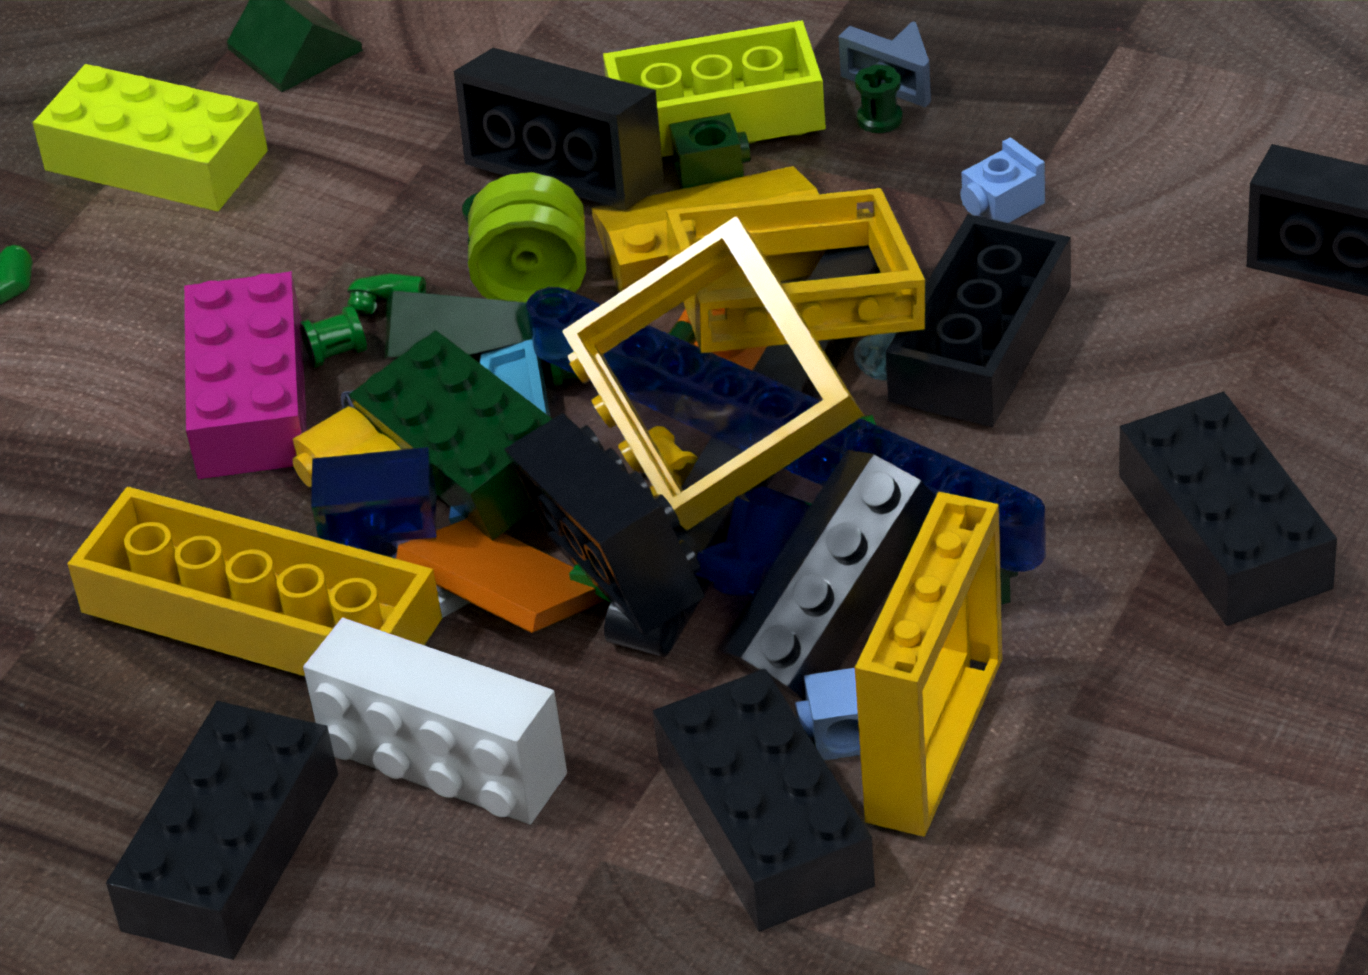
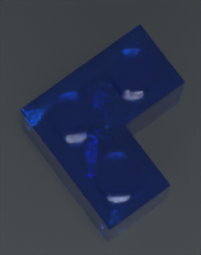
[311,447,437,556]

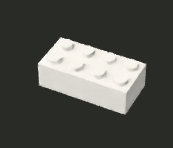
[303,617,567,825]

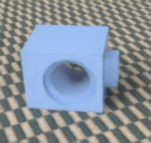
[795,668,860,760]

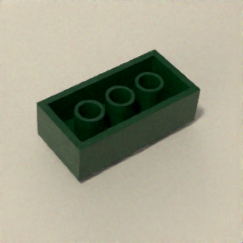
[348,330,552,541]

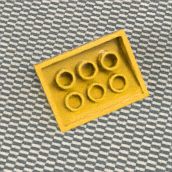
[591,166,826,294]

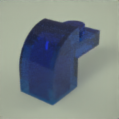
[695,486,812,597]

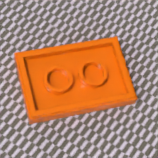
[396,519,604,633]

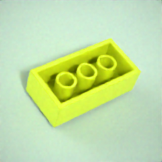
[603,20,826,157]
[33,64,268,212]

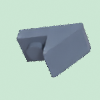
[838,21,931,107]

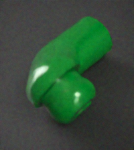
[0,245,33,305]
[347,273,426,315]

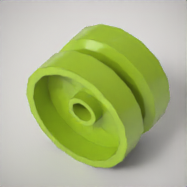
[468,172,586,305]

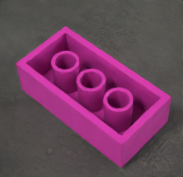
[184,271,307,479]

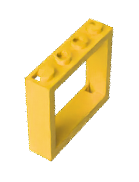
[666,188,925,353]
[562,216,864,530]
[855,492,1002,837]

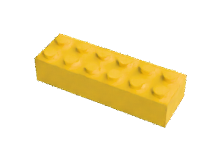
[67,486,442,676]

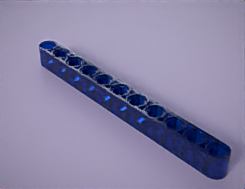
[526,287,1046,572]

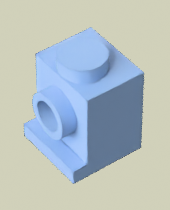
[960,137,1045,223]

